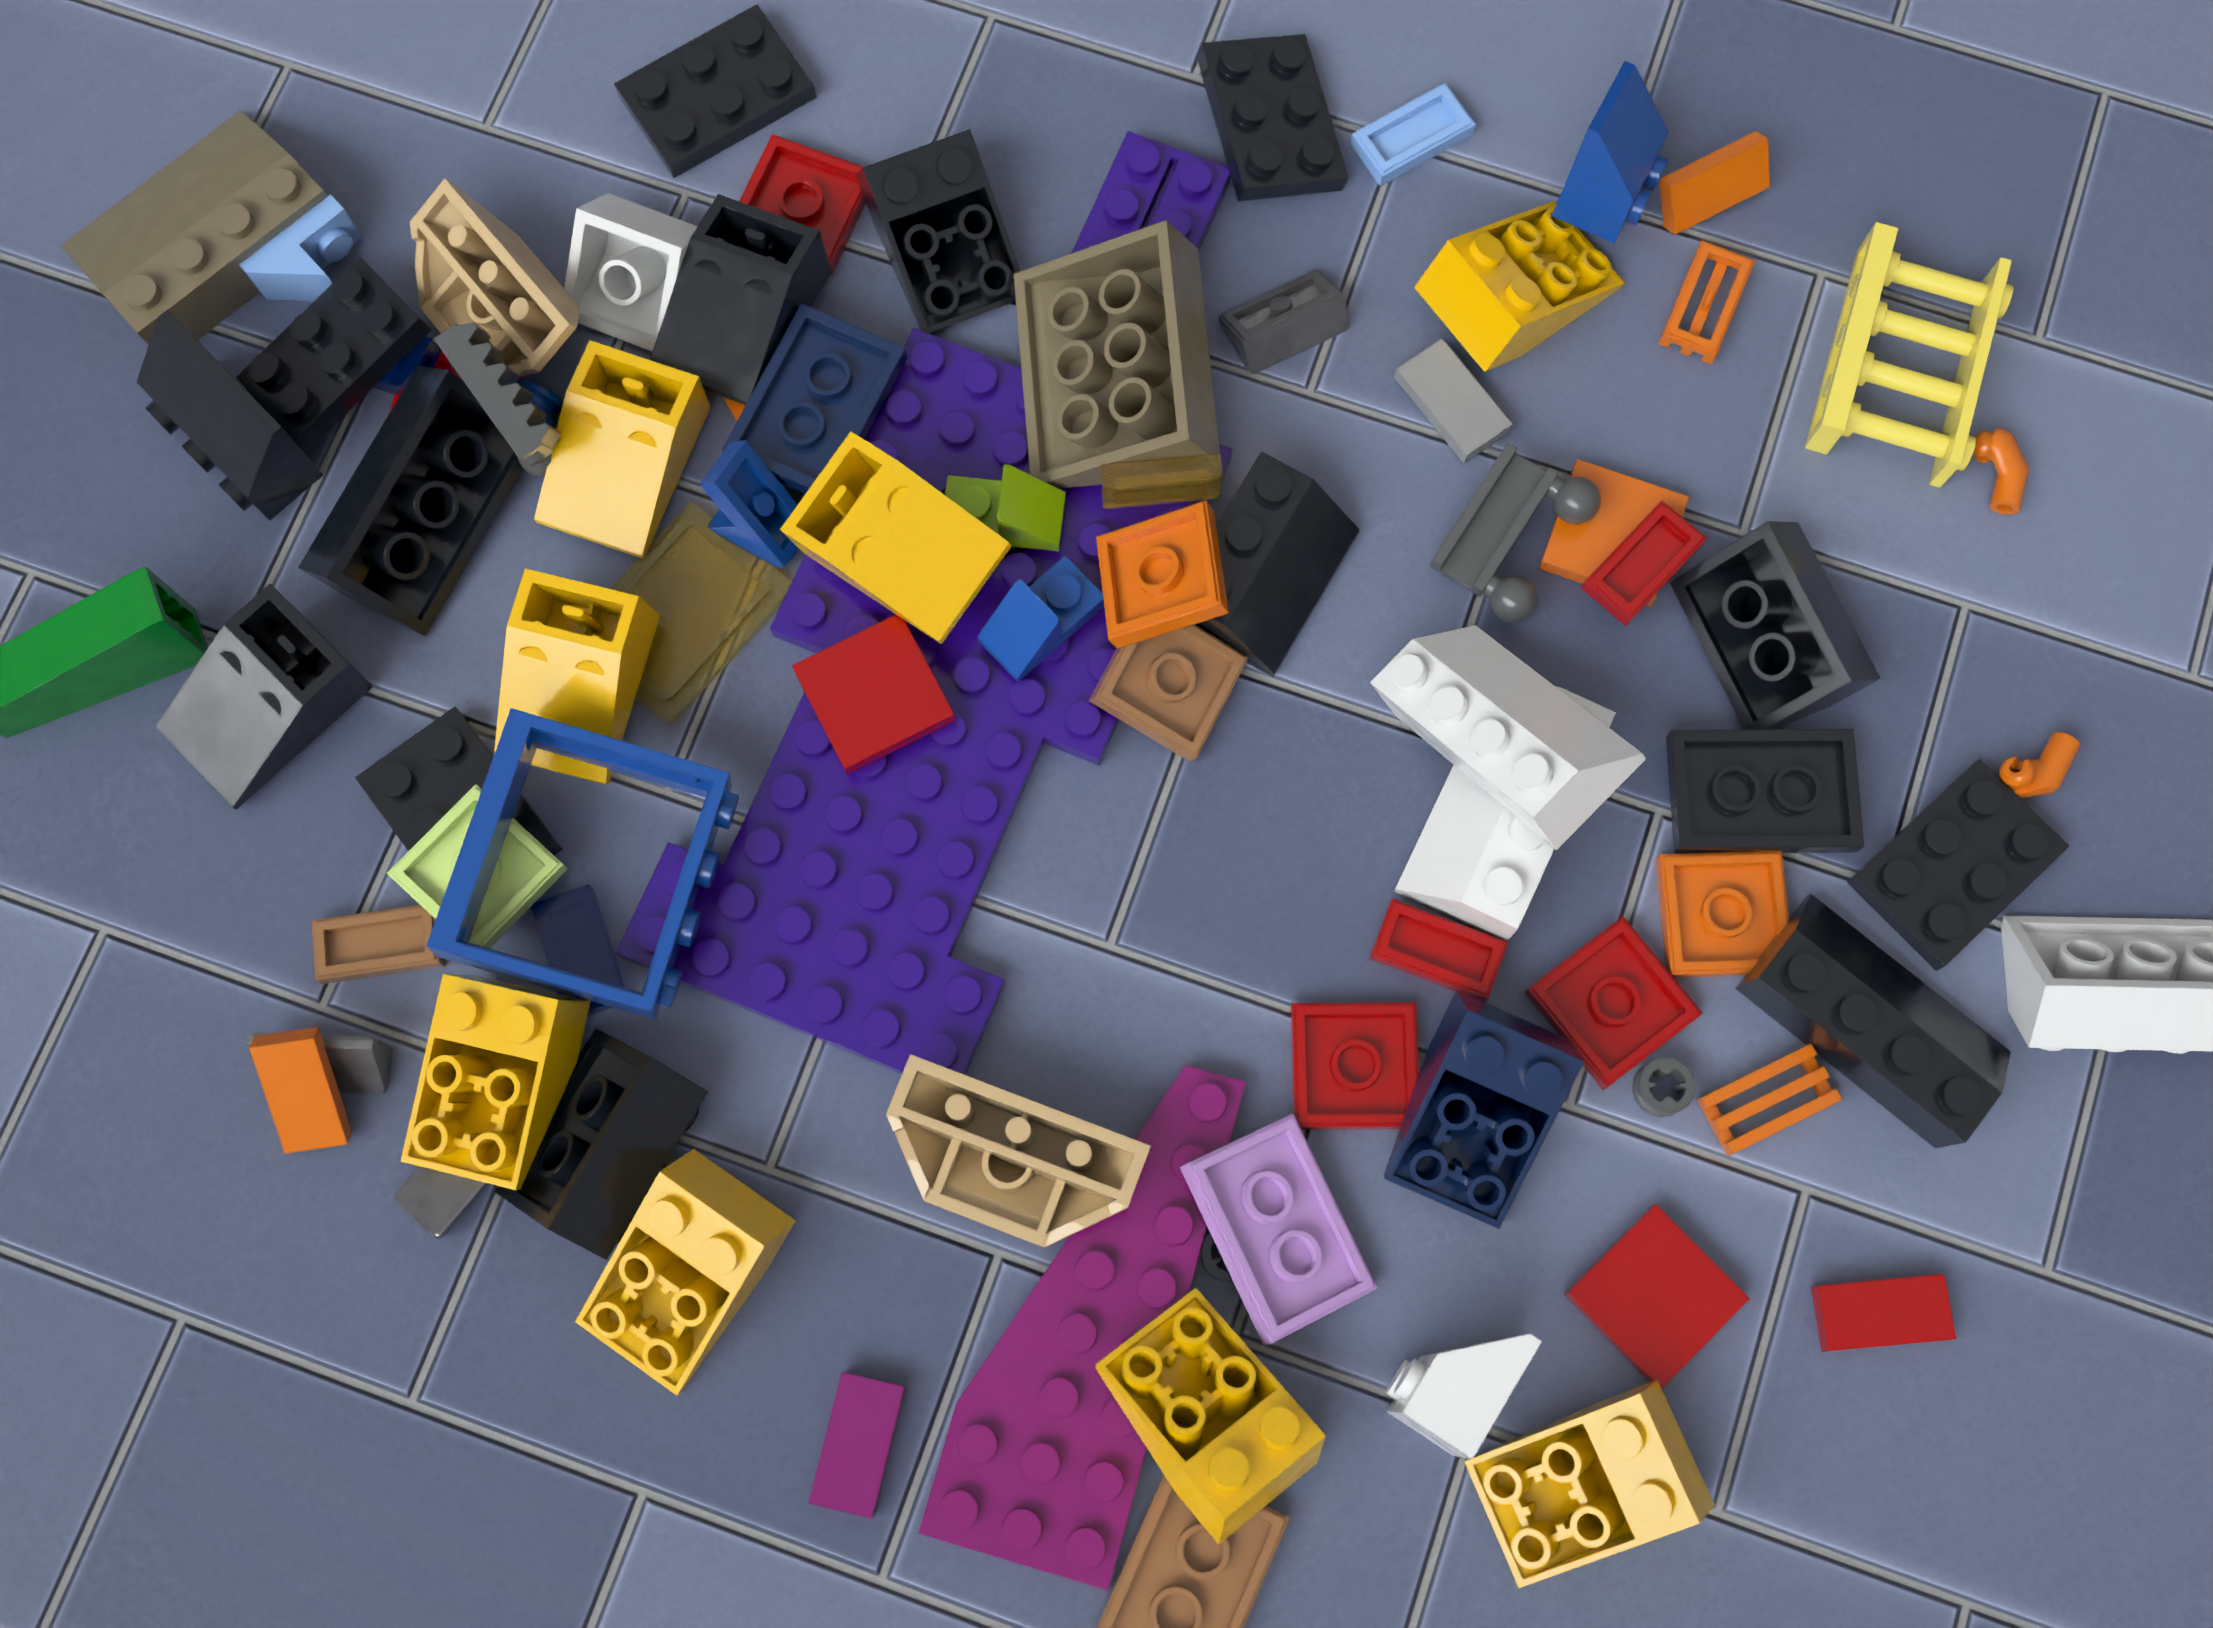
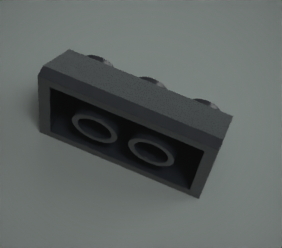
[137,310,323,521]
[1196,451,1360,677]
[1670,521,1881,730]
[494,1028,708,1260]

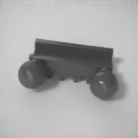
[434,322,562,477]
[1430,443,1601,623]

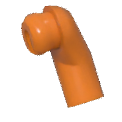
[1973,428,2029,515]
[1999,732,2081,798]

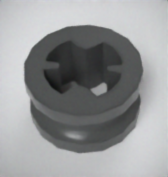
[1632,1057,1696,1117]

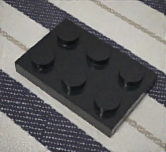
[614,4,817,178]
[1196,34,1349,201]
[236,257,432,452]
[355,706,563,855]
[1666,729,1864,853]
[1847,759,2069,971]

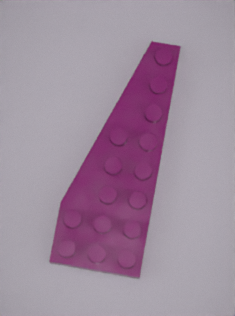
[918,1065,1246,1591]

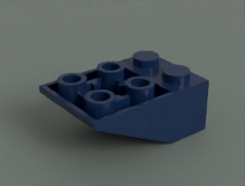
[1383,990,1584,1229]

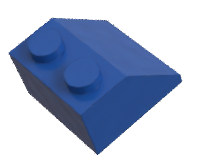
[1552,61,1669,244]

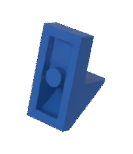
[699,440,798,568]
[977,556,1104,682]

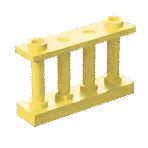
[1805,222,2014,488]

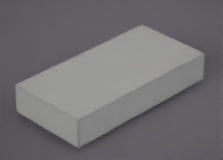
[1394,338,1513,463]

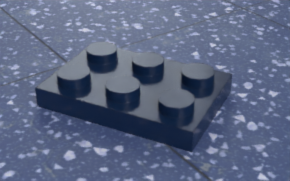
[722,303,907,494]

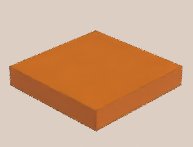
[1538,459,1689,607]
[1096,500,1229,648]
[1655,851,1789,978]

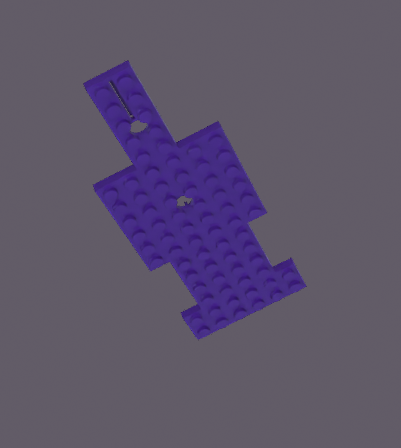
[615,131,1233,1075]

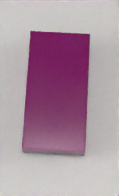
[808,1372,906,1519]

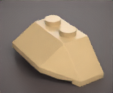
[410,178,581,377]
[886,1054,1151,1248]

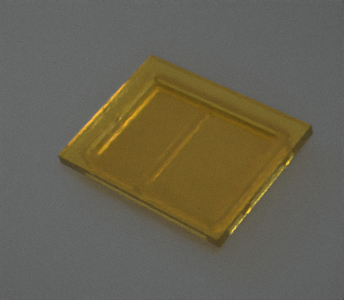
[610,502,792,726]

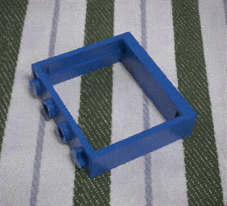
[426,708,739,1020]

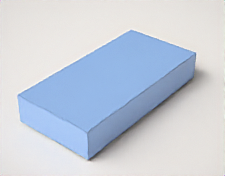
[1350,82,1476,187]

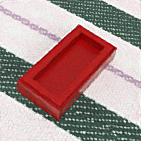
[1581,500,1707,626]
[1369,899,1508,1002]
[1811,1274,1956,1352]

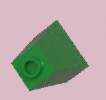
[0,566,208,738]

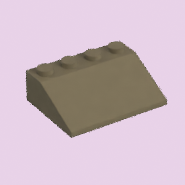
[61,110,327,345]
[1014,220,1221,489]

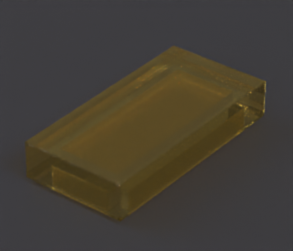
[1100,454,1223,509]

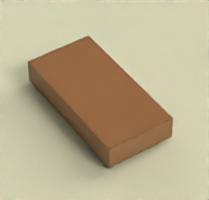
[312,905,445,984]

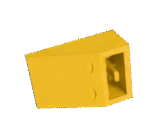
[1414,201,1625,372]
[534,340,711,559]
[780,431,1012,644]
[494,568,660,786]
[400,974,591,1190]
[575,1149,796,1396]
[1095,1288,1326,1545]
[1464,1380,1715,1588]

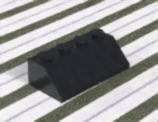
[298,366,523,636]
[1735,894,2011,1148]

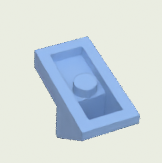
[239,194,363,301]

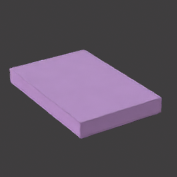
[1180,1114,1378,1346]

